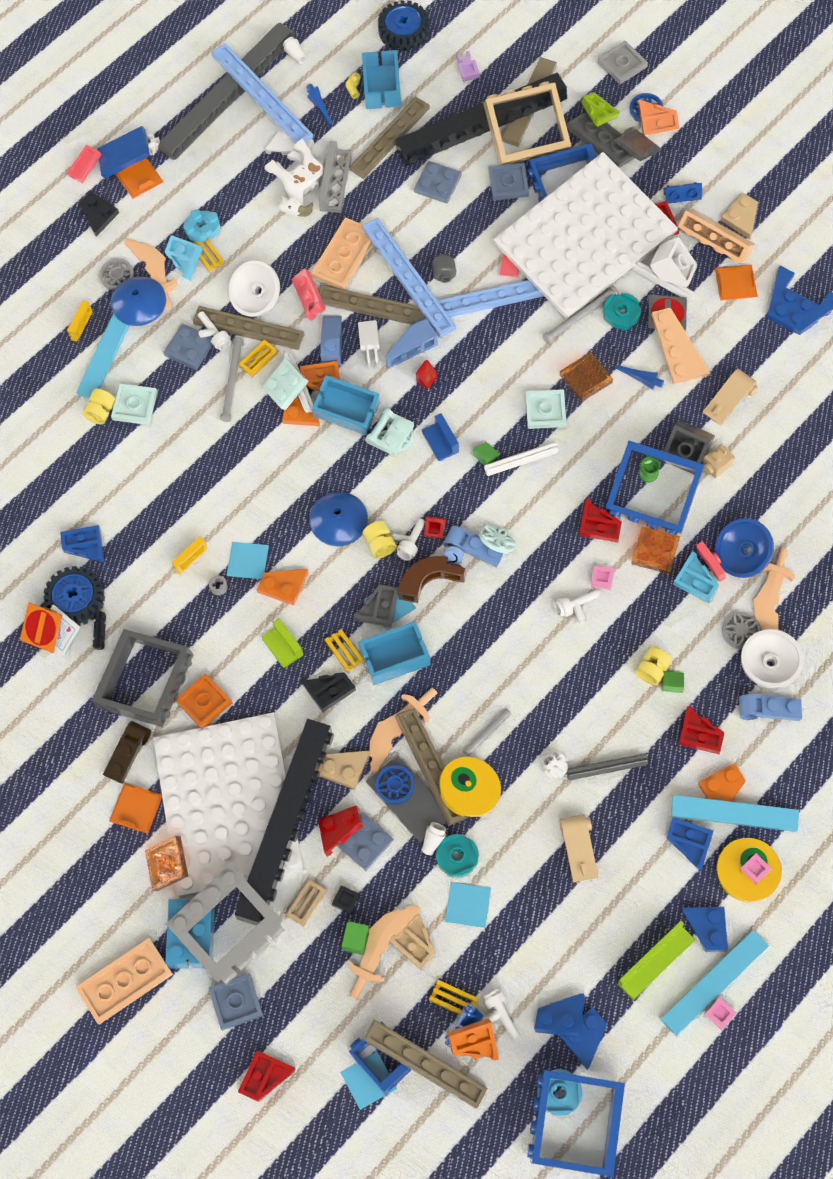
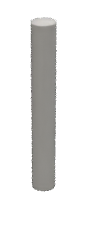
[463,708,511,757]

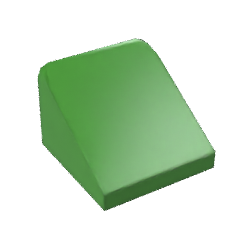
[473,442,500,466]
[662,671,684,693]

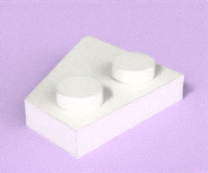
[265,129,314,155]

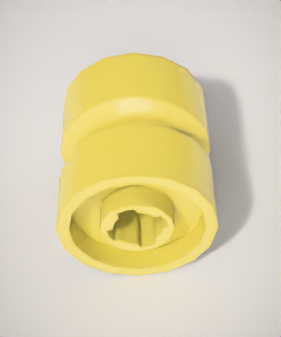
[82,389,115,425]
[362,521,397,558]
[635,647,672,685]

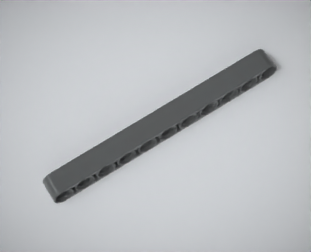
[158,23,295,160]

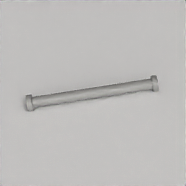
[542,286,619,344]
[220,337,244,422]

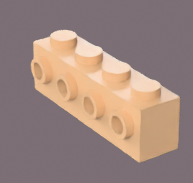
[678,209,755,263]

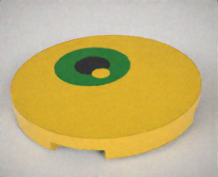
[439,757,501,817]
[716,838,782,903]

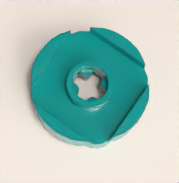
[603,293,641,331]
[436,834,479,878]

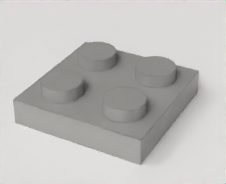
[598,41,648,84]

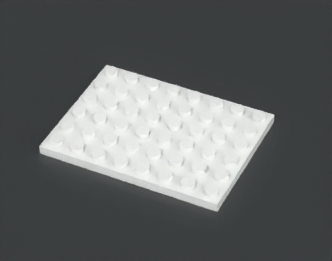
[493,152,678,320]
[153,712,304,898]

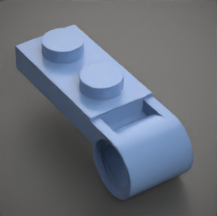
[443,526,503,568]
[739,694,802,721]

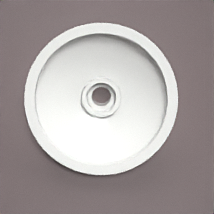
[229,261,280,317]
[741,629,804,688]

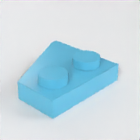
[165,235,203,281]
[673,551,719,604]

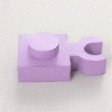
[457,51,480,82]

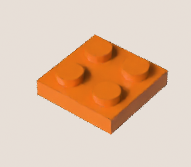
[176,673,233,729]

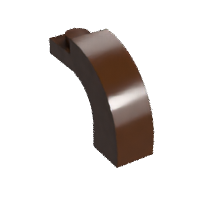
[398,556,466,603]

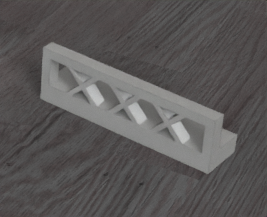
[318,141,352,213]

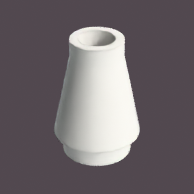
[283,37,307,64]
[421,822,446,855]

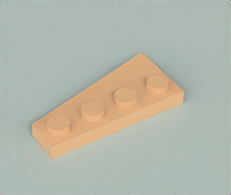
[651,308,710,384]

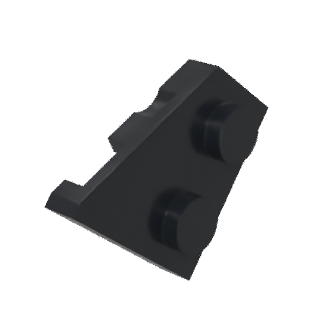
[79,192,119,237]

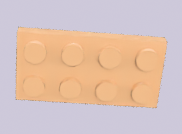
[311,217,372,290]
[75,938,173,1025]

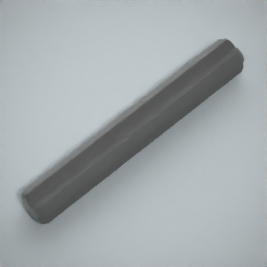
[566,753,648,780]

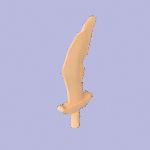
[124,239,178,308]
[753,548,795,630]
[369,688,437,774]
[348,905,420,999]

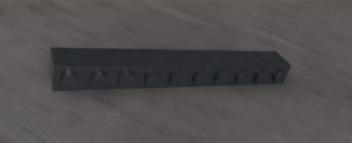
[395,72,567,166]
[235,718,334,926]

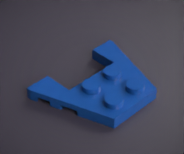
[767,265,833,335]

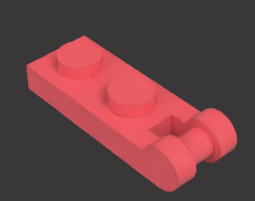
[291,268,326,321]

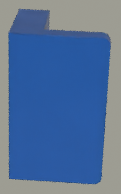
[422,413,459,461]

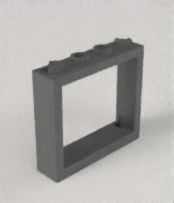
[92,629,194,727]

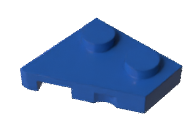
[60,525,105,562]
[666,817,714,870]
[682,907,728,952]
[534,993,586,1037]
[559,1007,607,1070]

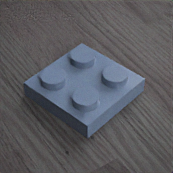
[414,161,462,204]
[489,163,529,201]
[163,324,213,371]
[337,812,394,872]
[209,973,264,1031]

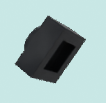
[332,885,361,915]

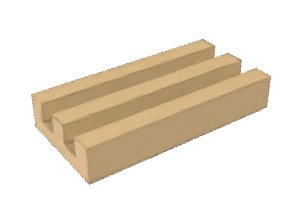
[285,879,327,927]

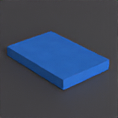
[97,126,150,179]

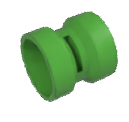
[639,457,660,483]

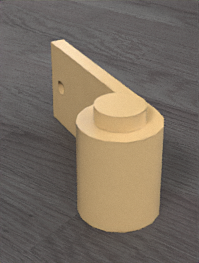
[703,369,758,426]
[559,814,598,883]

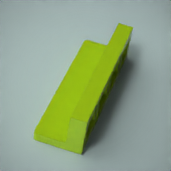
[618,921,695,1000]

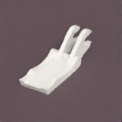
[358,320,380,369]

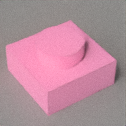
[591,566,614,590]
[740,854,772,885]
[705,998,737,1030]

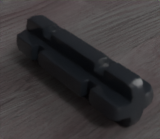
[93,611,106,650]

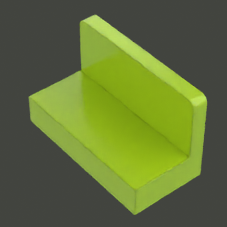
[262,618,303,668]

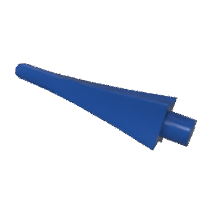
[306,84,332,125]
[615,365,664,390]

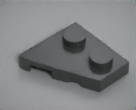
[353,584,399,627]

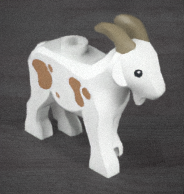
[265,139,325,217]

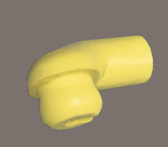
[346,72,361,99]

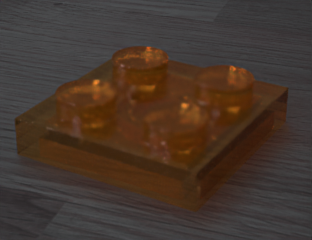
[559,352,613,402]
[631,526,680,574]
[145,836,188,891]

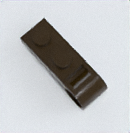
[103,721,151,784]

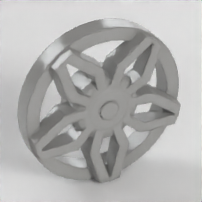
[99,259,134,290]
[722,612,761,649]

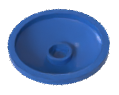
[111,276,166,326]
[309,492,368,546]
[715,518,774,578]

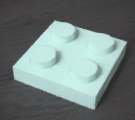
[262,358,309,410]
[111,384,158,425]
[526,390,566,429]

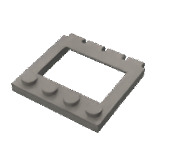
[166,864,285,985]

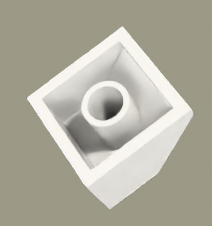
[650,236,697,287]

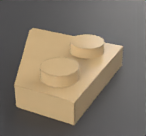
[721,193,758,239]
[318,751,370,790]
[389,912,436,971]

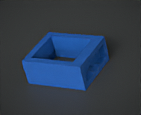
[349,1021,412,1095]

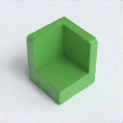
[341,922,369,955]

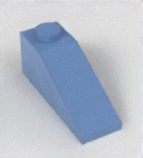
[320,316,342,366]
[385,318,438,369]

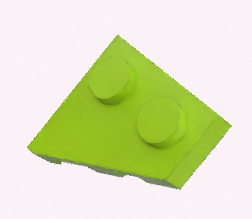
[581,92,620,127]

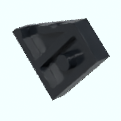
[300,672,356,713]

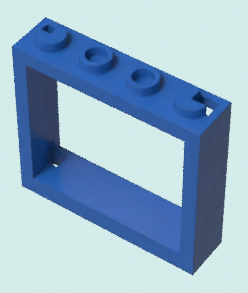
[527,143,597,202]
[606,440,705,536]
[527,1070,625,1177]

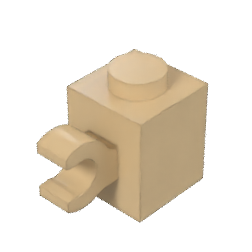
[703,444,735,479]

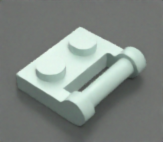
[365,408,414,457]

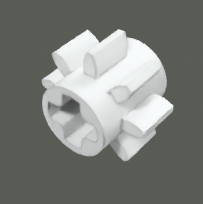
[146,133,160,155]
[542,752,568,779]

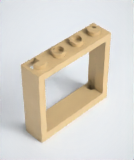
[483,81,571,165]

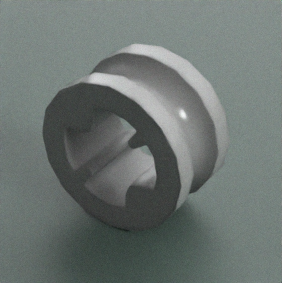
[209,576,228,596]

